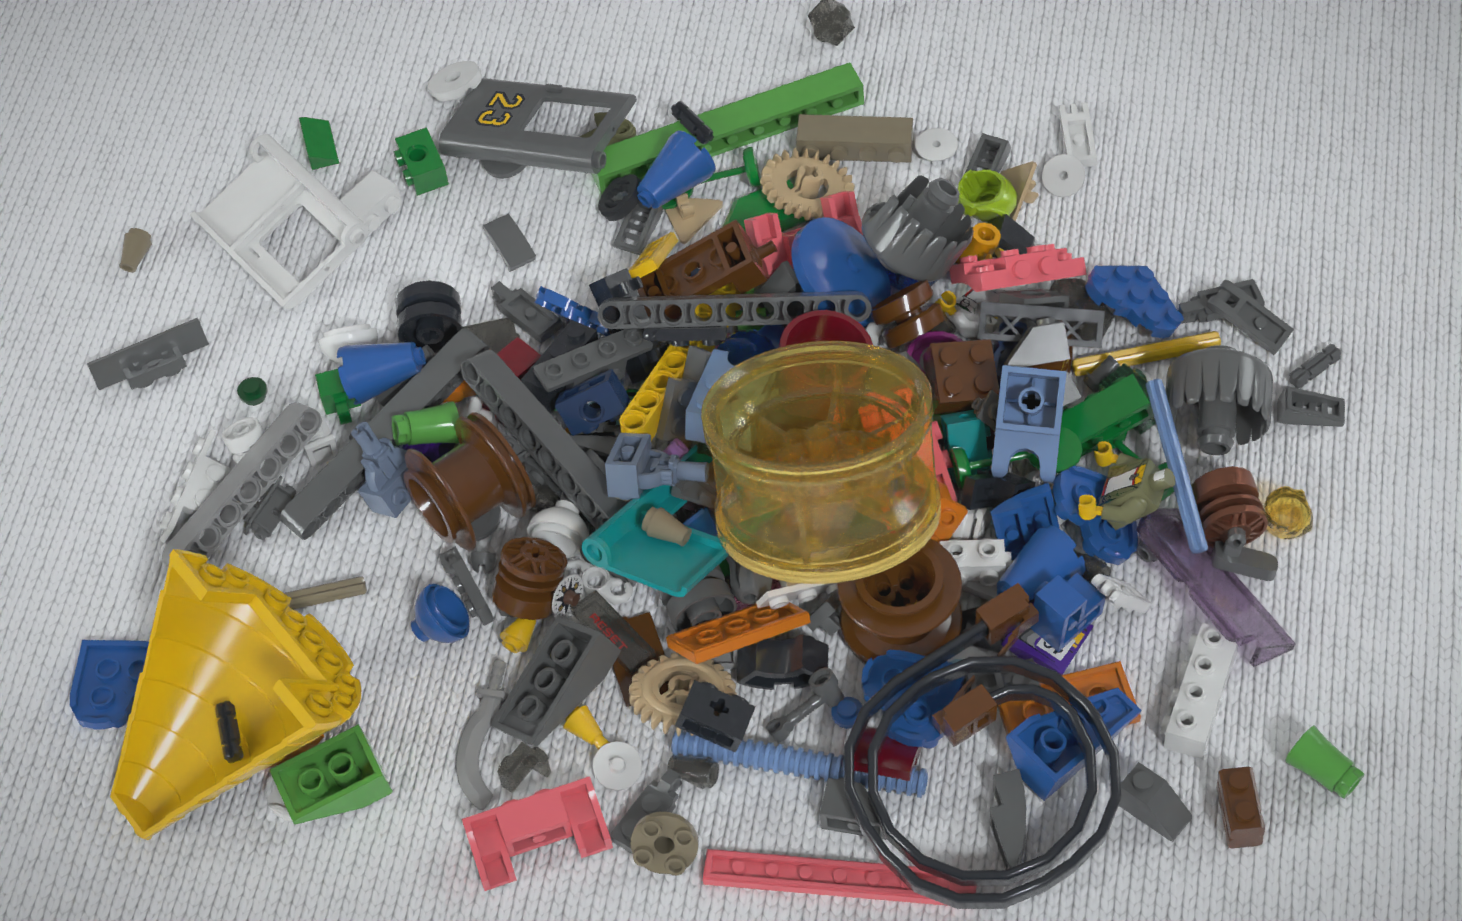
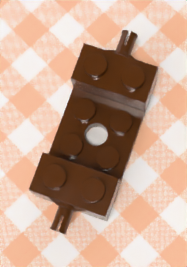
[637,220,778,319]

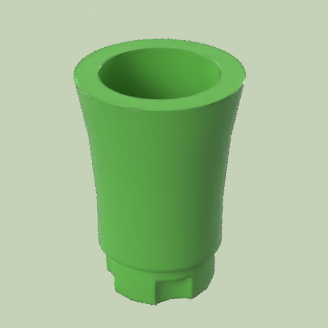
[391,401,459,446]
[1285,725,1365,799]

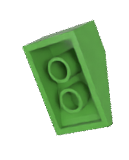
[270,724,394,825]

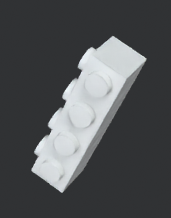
[1160,622,1241,759]

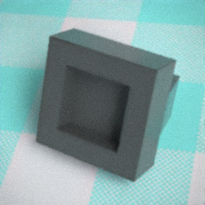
[806,595,841,636]

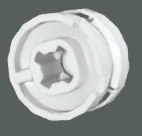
[952,508,989,540]

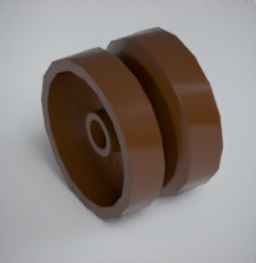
[870,279,947,349]

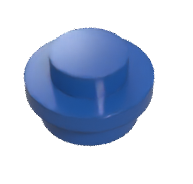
[831,697,863,729]

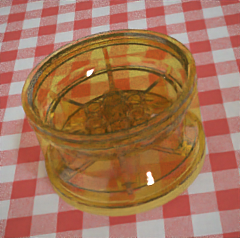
[701,341,941,584]

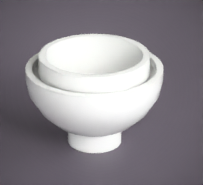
[318,324,378,366]
[527,500,589,558]

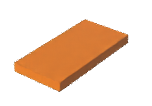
[666,602,811,664]
[997,661,1141,735]

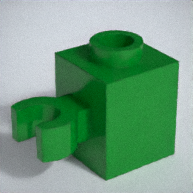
[315,369,361,425]

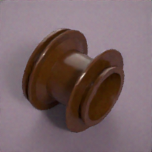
[404,412,536,551]
[837,531,963,664]

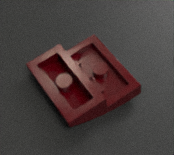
[854,726,922,781]

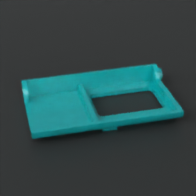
[582,443,796,598]

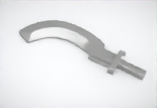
[456,660,508,810]

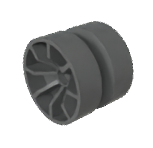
[657,565,737,632]

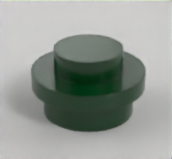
[237,377,268,406]

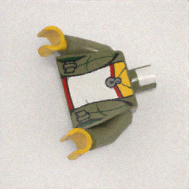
[1078,441,1175,530]

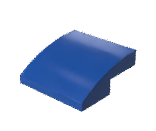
[990,483,1060,561]

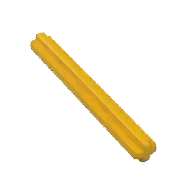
[1072,331,1221,376]

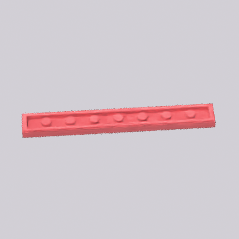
[703,849,977,906]

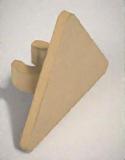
[1000,161,1039,221]
[664,193,723,244]

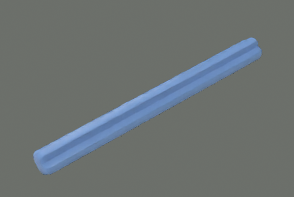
[1146,379,1208,554]

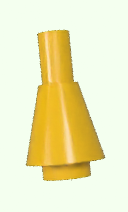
[500,618,536,653]
[563,705,610,750]

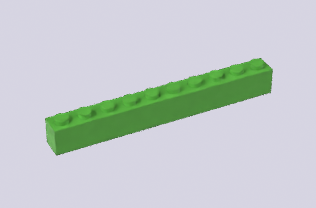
[591,62,864,195]

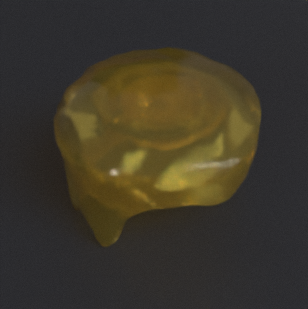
[1263,486,1313,539]

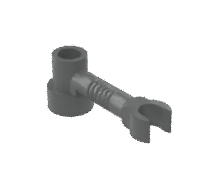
[765,668,844,743]

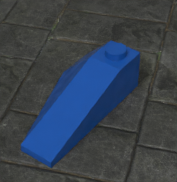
[1006,688,1142,801]

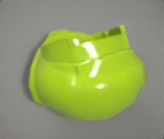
[958,169,1018,222]

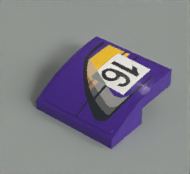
[1002,600,1094,675]

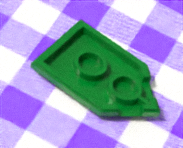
[722,179,812,232]

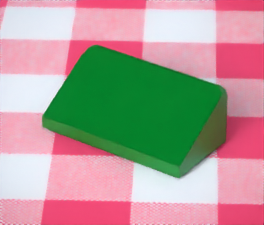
[299,117,339,170]

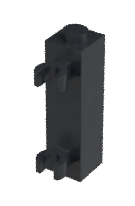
[589,268,669,384]

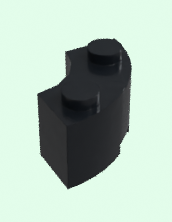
[736,634,829,690]

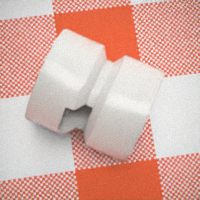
[222,417,265,469]

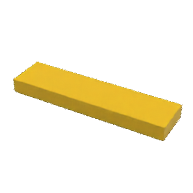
[628,232,679,278]

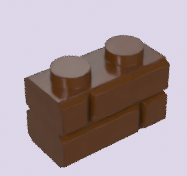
[1216,766,1265,849]

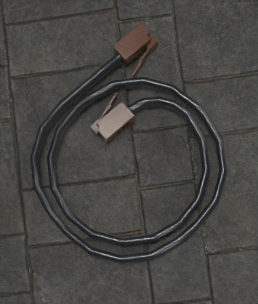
[844,583,1121,909]

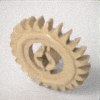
[760,148,855,221]
[629,653,737,737]

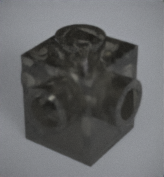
[808,0,855,46]

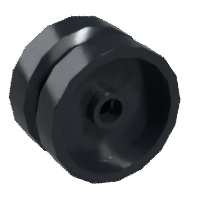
[395,280,463,353]

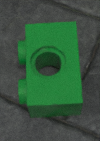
[393,127,449,196]

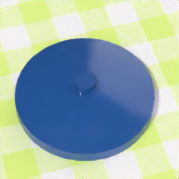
[791,217,891,328]

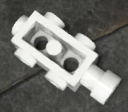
[940,538,1011,586]

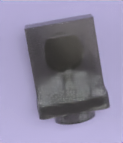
[497,742,551,793]

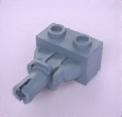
[351,422,412,518]
[605,433,709,500]

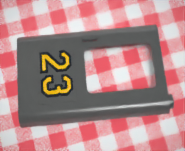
[439,78,637,174]

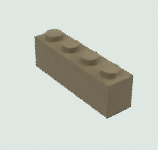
[796,114,914,163]

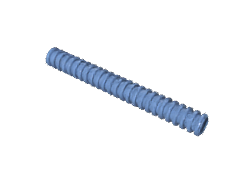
[671,730,928,798]

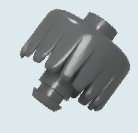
[862,175,974,282]
[1165,345,1273,455]

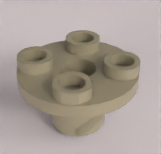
[630,812,699,876]

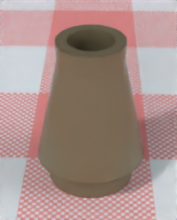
[119,228,152,273]
[641,507,692,546]

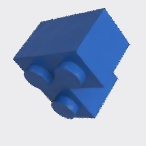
[1030,573,1106,652]

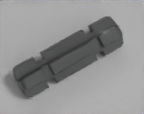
[1289,344,1341,388]

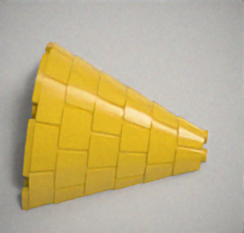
[110,549,362,840]

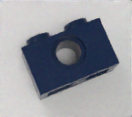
[554,369,631,436]

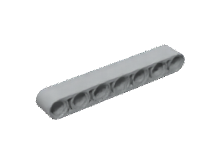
[162,402,322,566]

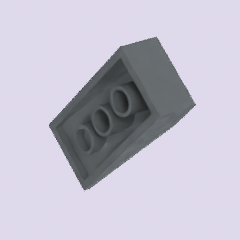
[490,616,621,747]

